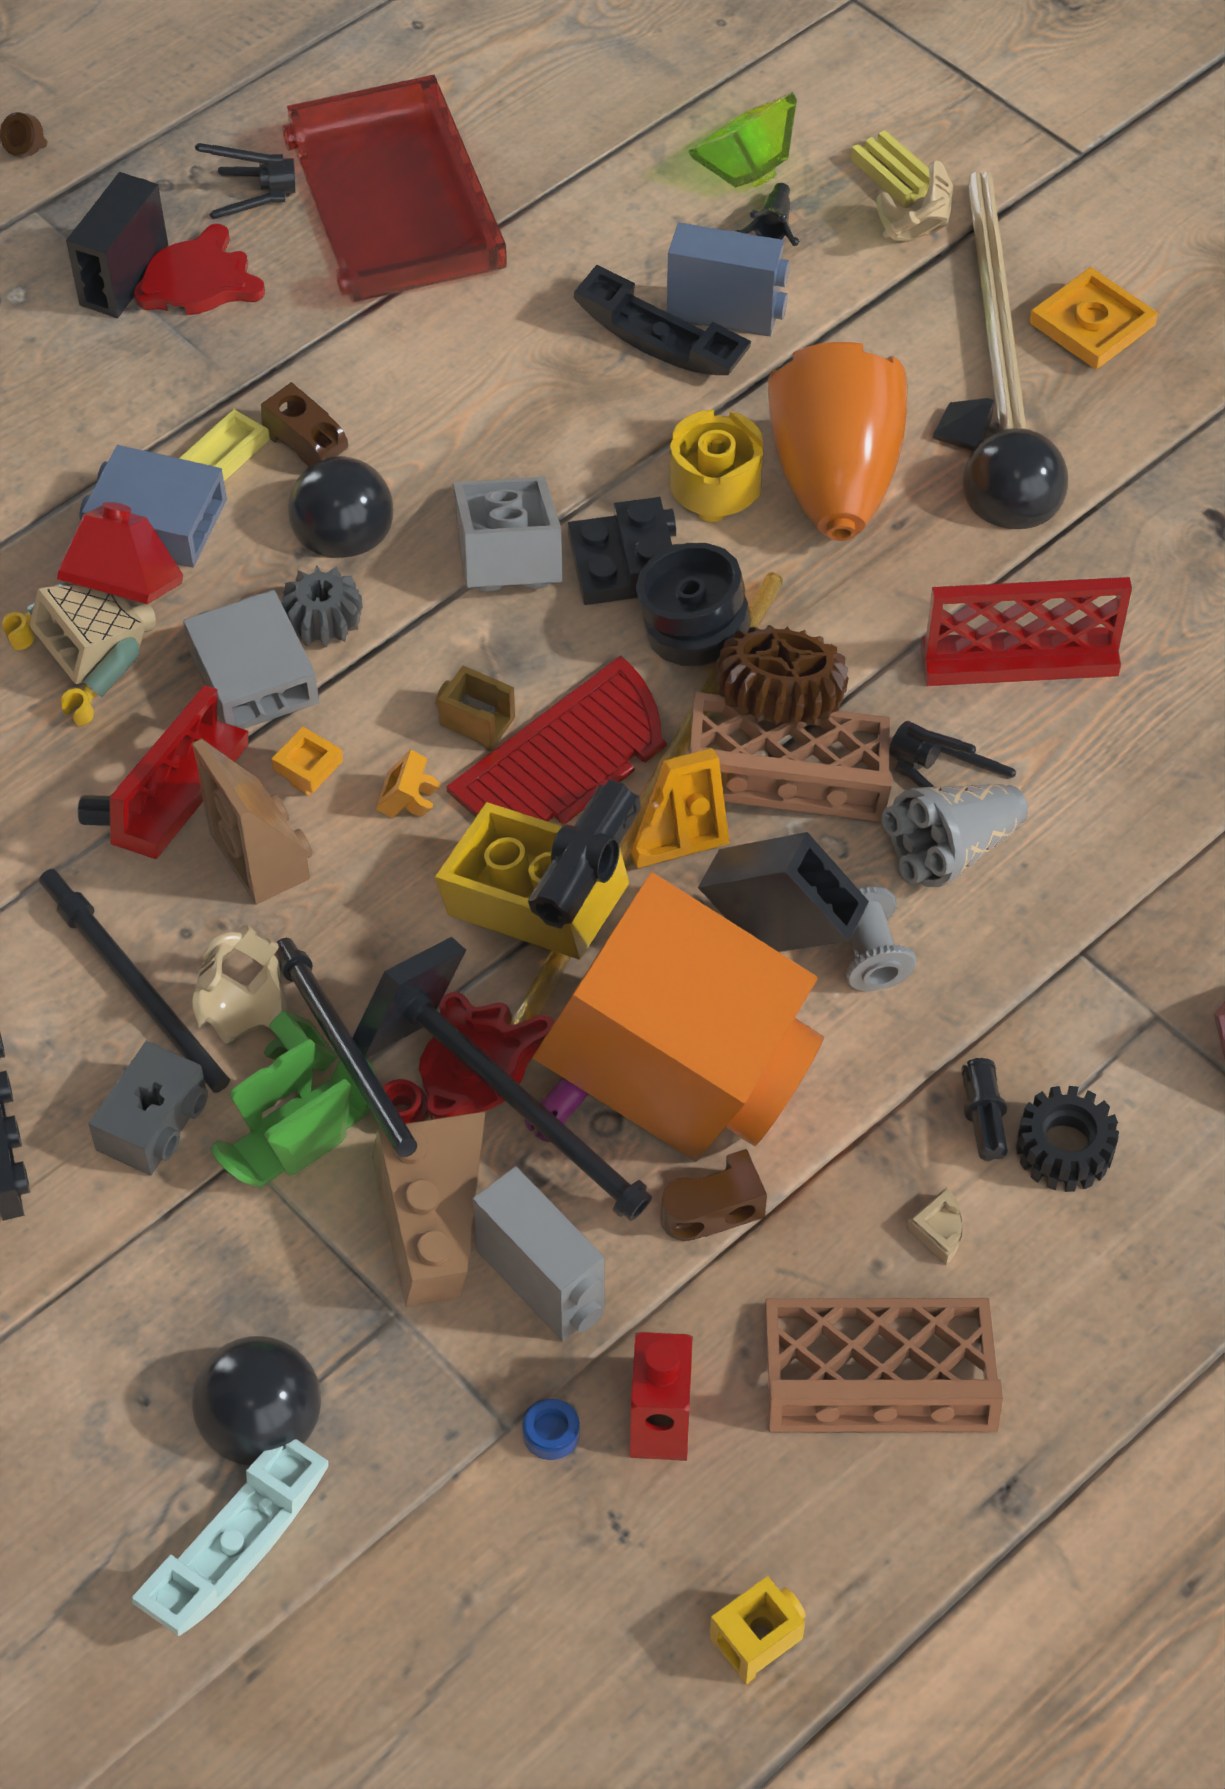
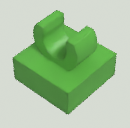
[264,1010,338,1072]

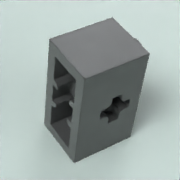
[88,1041,208,1176]

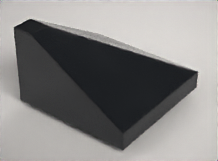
[933,398,995,451]

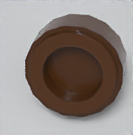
[0,112,48,157]

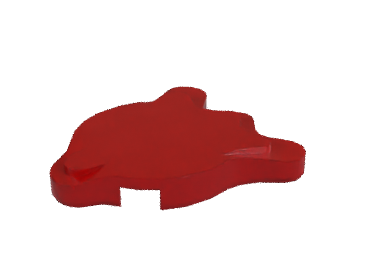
[134,223,265,315]
[418,992,555,1120]

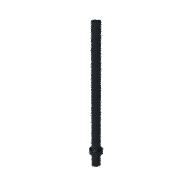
[276,937,417,1157]

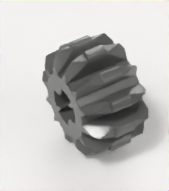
[281,565,363,648]

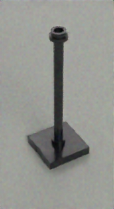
[352,937,652,1221]

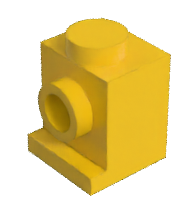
[710,1576,806,1684]

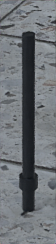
[39,869,230,1093]

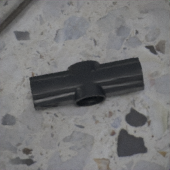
[528,780,641,929]

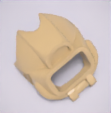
[876,160,953,242]
[192,925,287,1044]

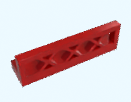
[110,685,248,860]

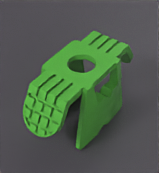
[211,1039,376,1188]

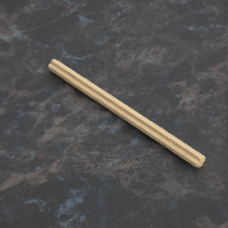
[968,171,1026,430]

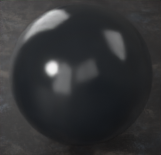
[963,428,1068,529]
[288,456,394,558]
[192,1336,321,1465]

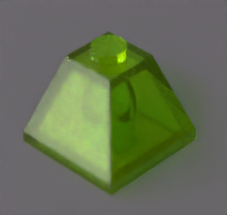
[688,92,797,188]

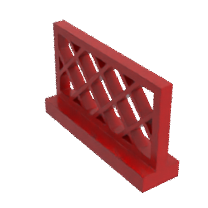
[920,577,1132,686]

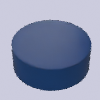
[522,1399,580,1460]

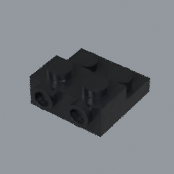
[568,497,681,605]

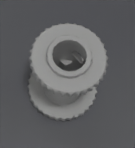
[845,887,917,992]

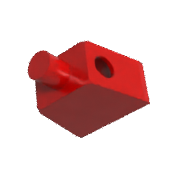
[630,1332,693,1461]

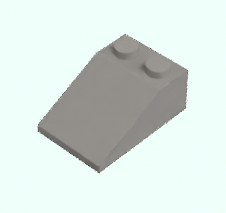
[453,477,562,591]

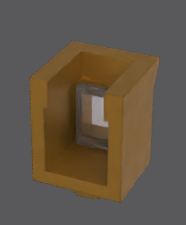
[435,665,515,752]

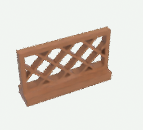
[689,692,892,822]
[765,1298,1003,1432]

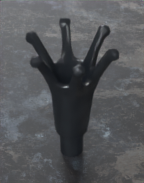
[735,183,800,246]

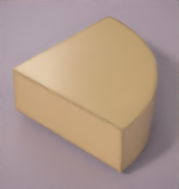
[907,1187,963,1265]

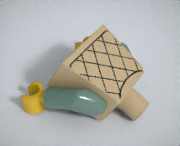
[2,582,156,727]

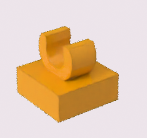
[271,726,343,795]
[375,749,440,819]

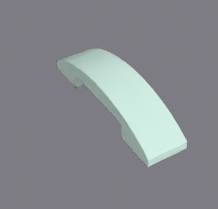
[131,1439,328,1636]

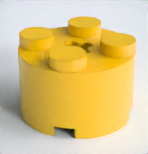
[669,410,763,523]

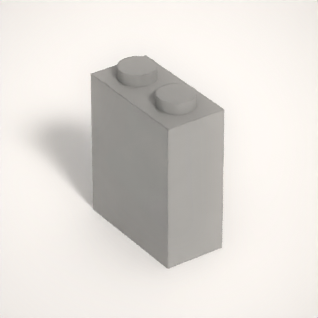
[183,590,319,729]
[473,1166,605,1342]

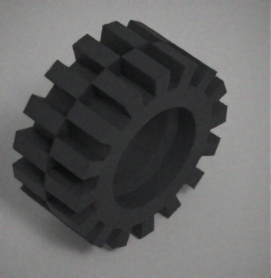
[1016,1085,1119,1192]

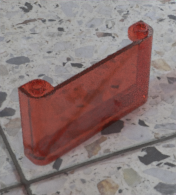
[282,74,507,303]

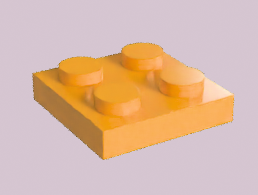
[1029,266,1158,370]

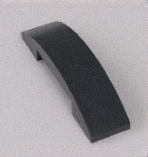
[573,265,751,375]

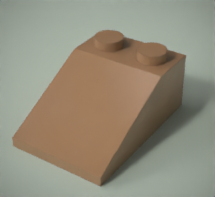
[192,739,312,905]

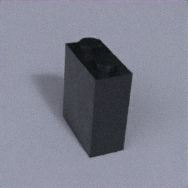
[66,172,169,318]
[698,832,869,952]

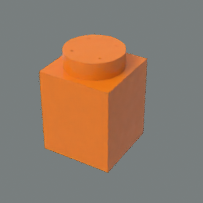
[532,871,824,1162]

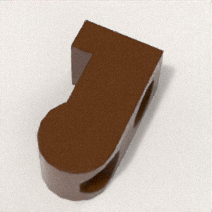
[261,382,349,466]
[661,1149,767,1241]

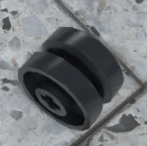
[636,543,752,666]

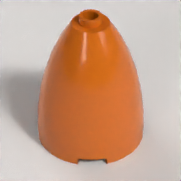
[768,342,908,541]

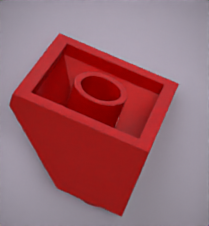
[57,502,183,604]

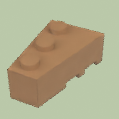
[372,1112,485,1307]

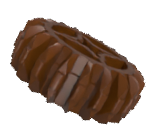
[715,625,849,727]

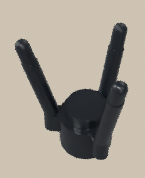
[195,143,296,219]
[889,721,1016,788]

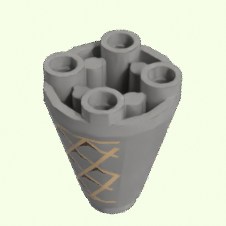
[882,784,1028,887]

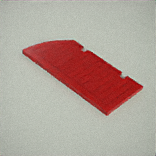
[446,655,667,825]

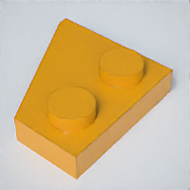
[631,748,730,869]

